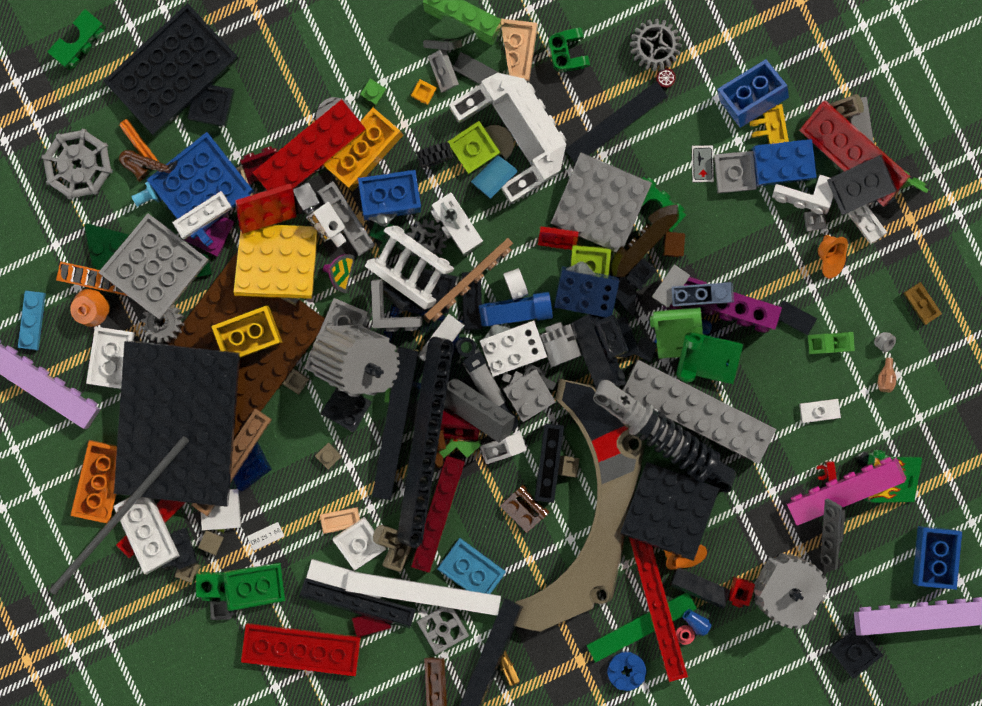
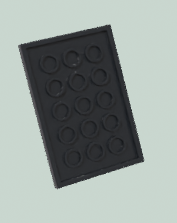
[103,3,239,136]

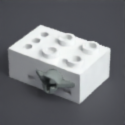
[431,193,483,256]
[480,321,547,377]

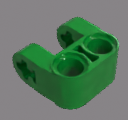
[549,28,591,72]

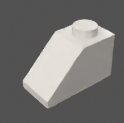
[480,432,527,464]

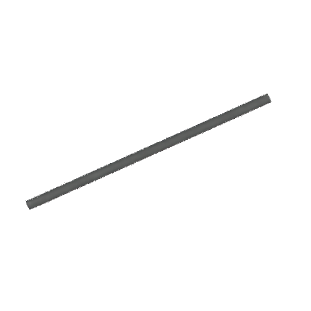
[50,436,189,595]

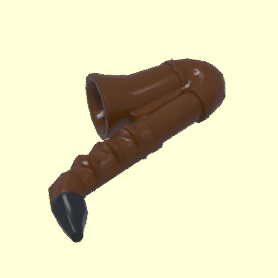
[119,150,178,182]

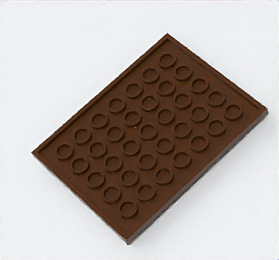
[167,253,325,440]

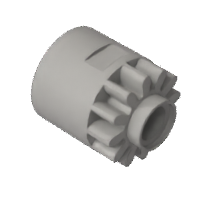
[540,322,582,367]

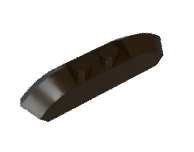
[611,205,679,277]

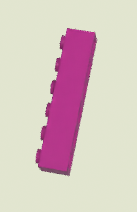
[787,457,907,525]

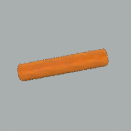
[119,119,159,169]

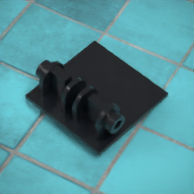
[320,387,372,433]

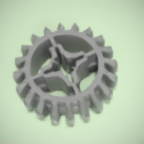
[630,19,682,71]

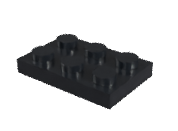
[827,155,897,215]

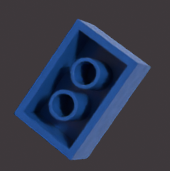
[717,59,789,128]
[751,139,816,186]
[913,526,962,590]

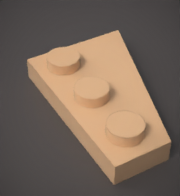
[501,19,538,81]

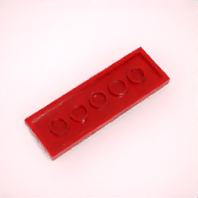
[252,99,366,190]
[799,101,911,206]
[241,623,361,676]

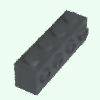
[444,377,515,443]

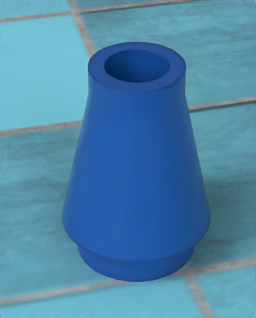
[683,609,711,636]

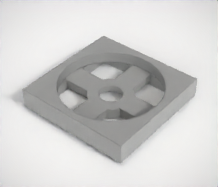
[417,607,469,655]

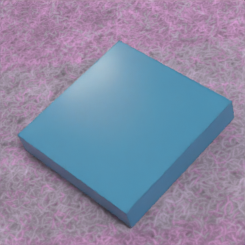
[471,155,517,198]

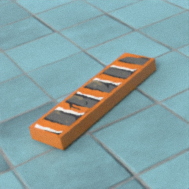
[56,261,127,296]

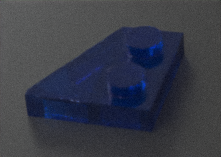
[233,442,272,491]

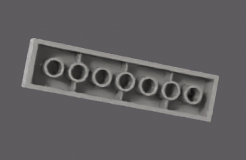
[622,360,776,464]

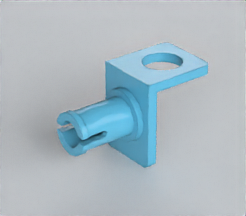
[132,182,162,207]

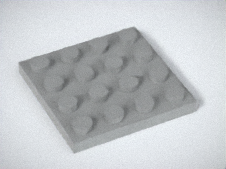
[551,152,652,252]
[98,214,209,320]

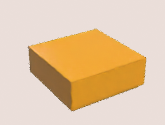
[411,79,437,105]

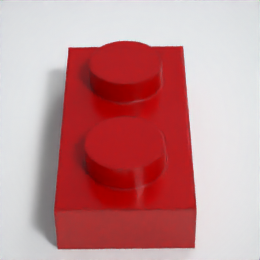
[538,226,578,250]

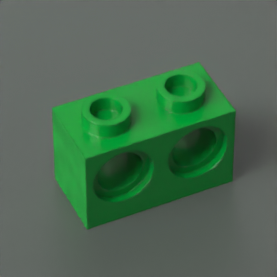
[196,572,226,601]

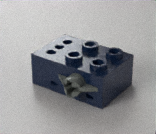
[554,262,619,317]

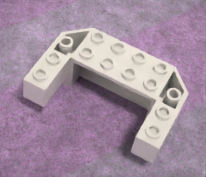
[449,73,566,204]

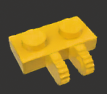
[749,104,789,144]

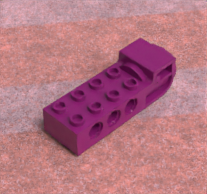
[662,270,782,333]

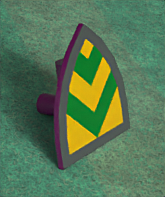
[323,254,356,293]

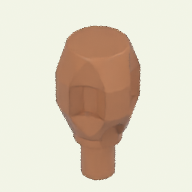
[877,358,896,393]

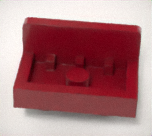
[240,146,278,184]

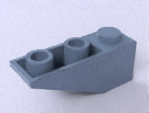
[672,282,734,306]

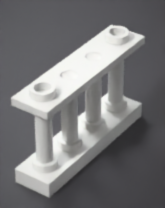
[365,226,454,309]

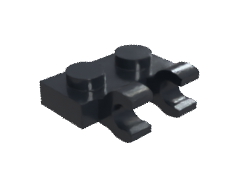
[162,528,198,571]

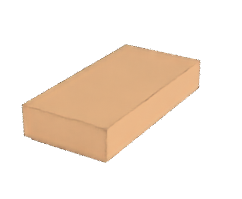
[320,507,360,534]

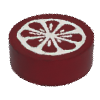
[656,68,676,88]

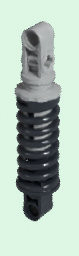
[593,380,737,493]

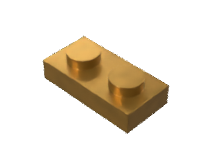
[903,282,942,325]

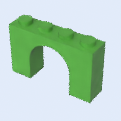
[423,0,501,46]

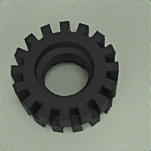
[416,142,454,168]

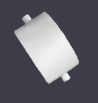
[503,268,528,301]

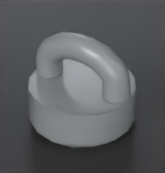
[874,332,896,352]

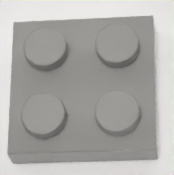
[714,151,757,193]
[503,369,555,422]

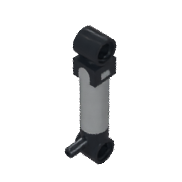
[454,337,518,431]

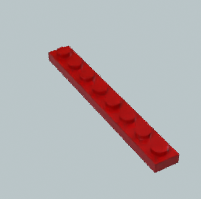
[629,537,688,682]

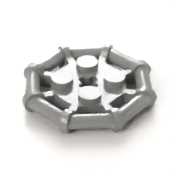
[41,129,113,200]

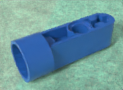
[479,292,553,326]

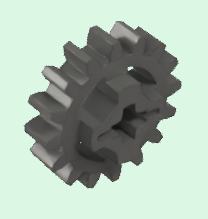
[406,219,447,260]

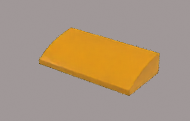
[323,108,403,192]

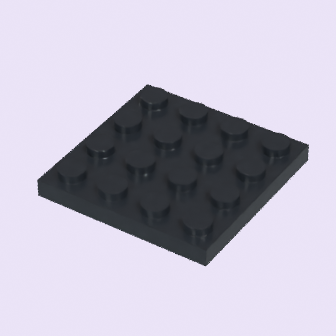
[620,462,720,561]

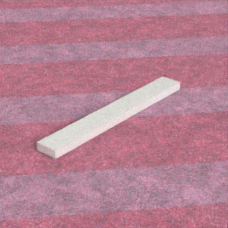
[346,571,501,615]

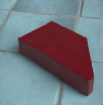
[352,615,391,637]

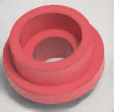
[676,625,695,645]

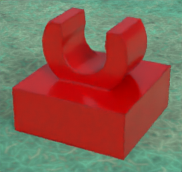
[816,461,837,481]

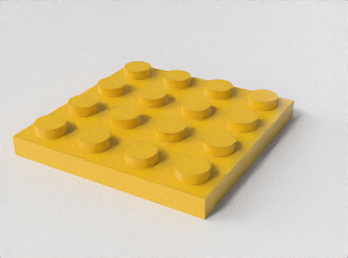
[234,225,318,299]

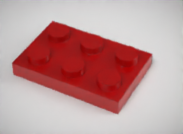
[235,184,297,234]

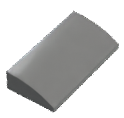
[304,298,372,372]

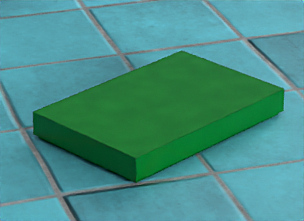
[223,562,285,611]

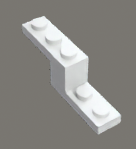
[772,175,871,214]

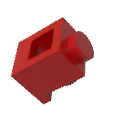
[728,576,755,608]

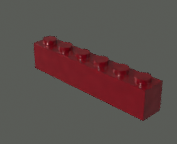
[411,455,465,573]

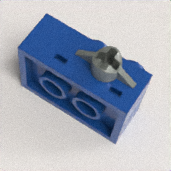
[358,170,421,227]

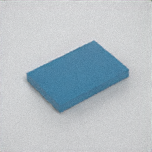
[437,538,506,594]

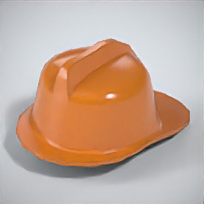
[818,235,848,278]
[664,545,707,570]

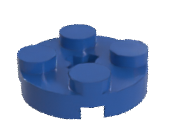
[607,651,646,691]

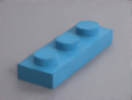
[18,291,46,350]

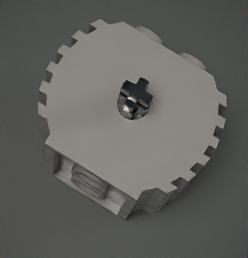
[311,325,400,397]
[753,553,828,629]

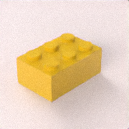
[211,306,283,358]

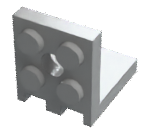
[371,279,423,331]

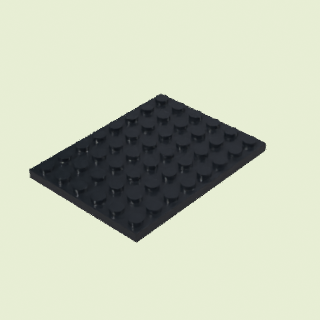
[114,340,240,507]

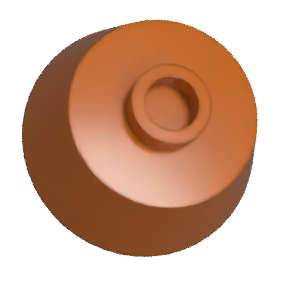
[70,289,109,327]

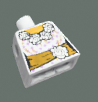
[306,202,346,247]

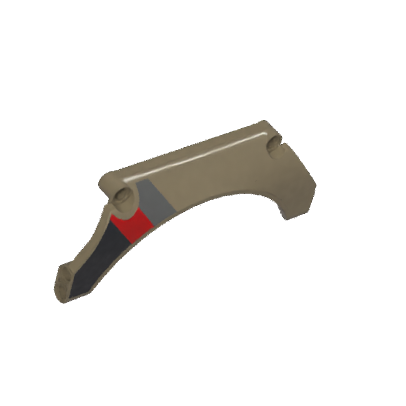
[515,379,645,632]

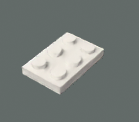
[86,327,135,389]

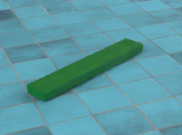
[586,592,697,663]

